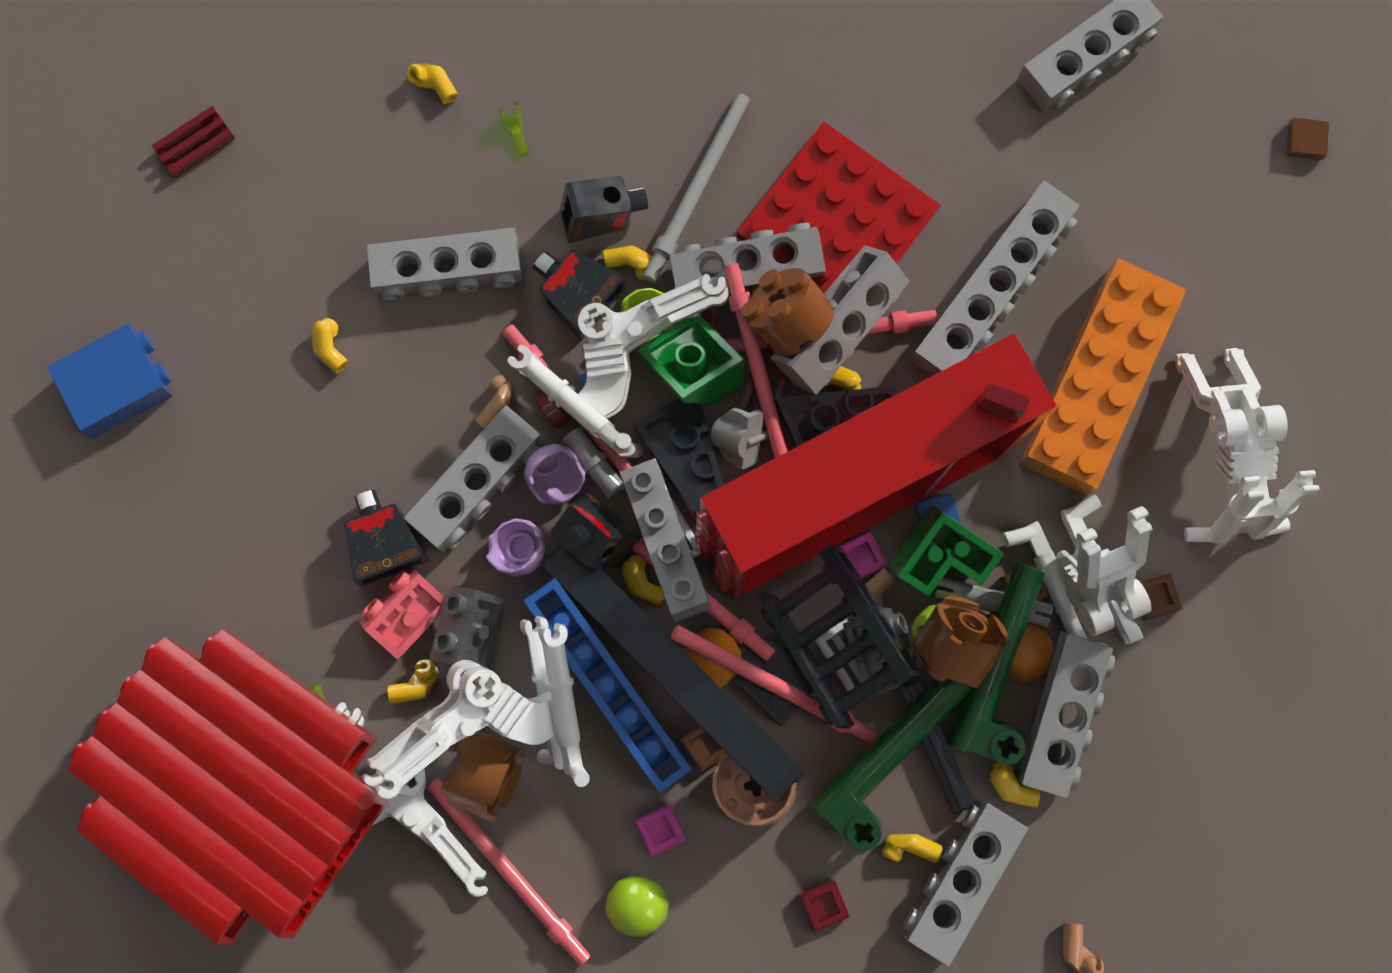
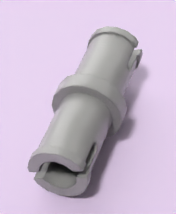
[562,426,625,500]

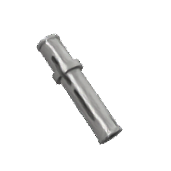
[935,576,1054,628]

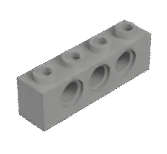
[1017,0,1164,113]
[670,223,827,294]
[367,227,523,301]
[771,245,910,395]
[404,405,543,553]
[620,458,712,622]
[1016,631,1115,798]
[902,802,1029,967]

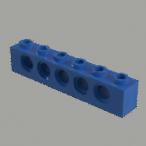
[523,578,692,793]

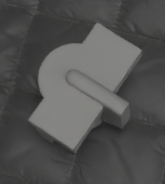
[710,408,769,469]

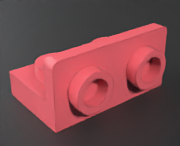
[359,567,445,660]

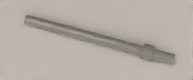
[642,93,750,283]

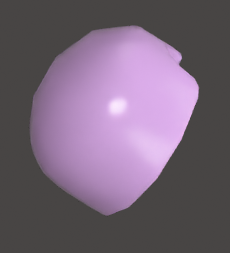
[524,444,585,505]
[486,518,545,577]

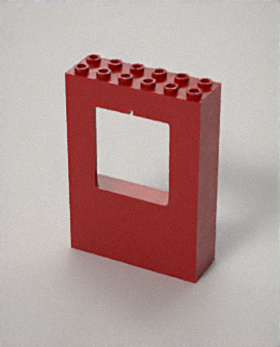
[695,333,1057,600]

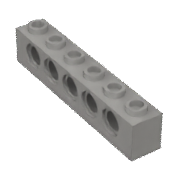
[910,180,1080,376]

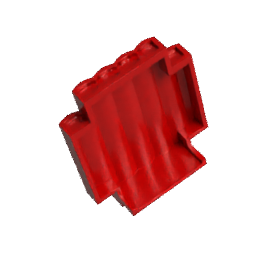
[67,629,390,945]

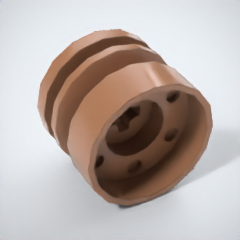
[712,753,797,827]

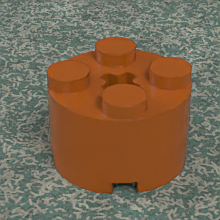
[741,268,833,356]
[914,596,1009,688]
[441,731,525,823]

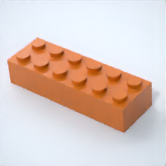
[1019,258,1187,496]

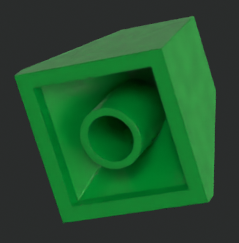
[637,313,744,405]

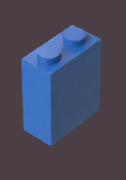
[47,324,173,438]

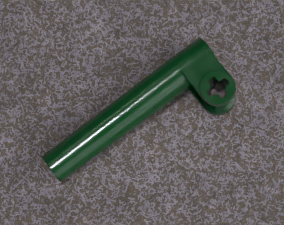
[946,562,1046,765]
[810,679,972,851]

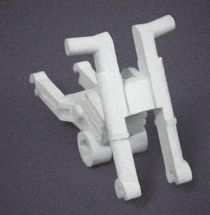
[508,274,729,458]
[1175,348,1319,543]
[1002,494,1153,645]
[361,616,590,799]
[337,702,488,897]

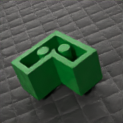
[889,504,1004,596]

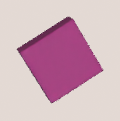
[840,532,887,578]
[634,804,686,857]

